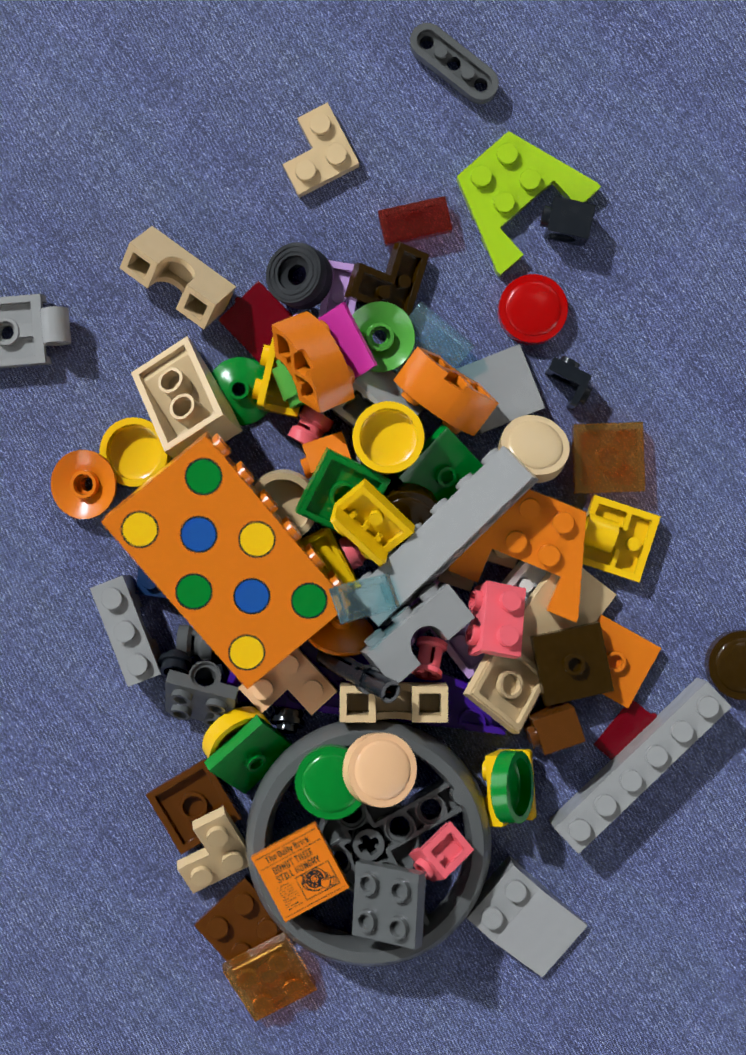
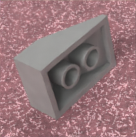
[467,855,588,978]

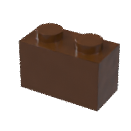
[523,702,586,755]

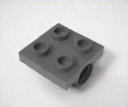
[165,661,239,727]
[352,859,426,950]

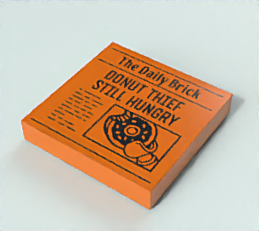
[251,821,350,922]

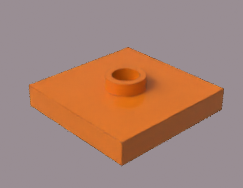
[597,614,661,708]

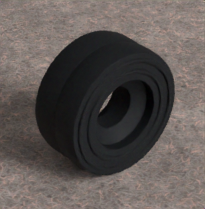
[266,242,333,309]

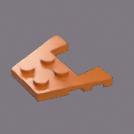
[448,489,587,622]

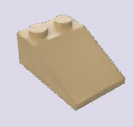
[131,336,242,459]

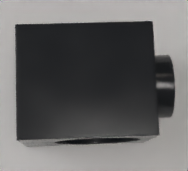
[540,196,596,247]

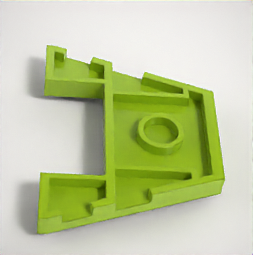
[456,131,601,277]

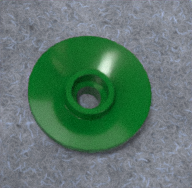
[211,357,268,426]

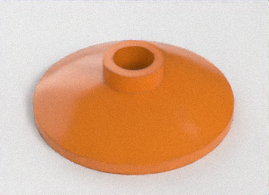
[51,450,117,519]
[308,610,374,656]

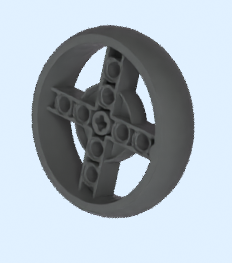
[246,719,492,967]

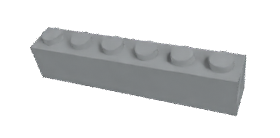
[350,446,539,627]
[549,677,732,854]

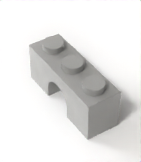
[90,575,161,687]
[360,583,475,684]

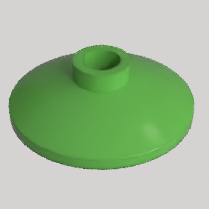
[352,301,415,372]

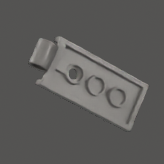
[0,294,71,369]

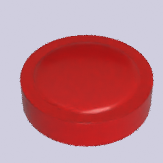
[497,274,568,345]

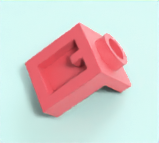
[409,822,474,882]

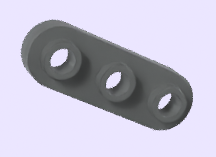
[410,23,499,104]

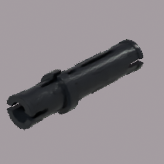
[316,650,400,703]

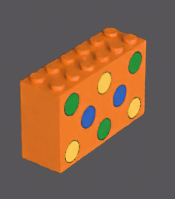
[101,431,349,689]

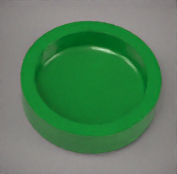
[295,744,362,820]
[491,750,534,824]

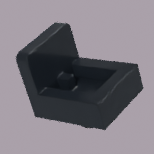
[544,356,593,410]

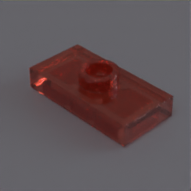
[378,196,453,247]

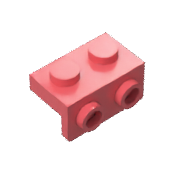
[465,580,526,659]

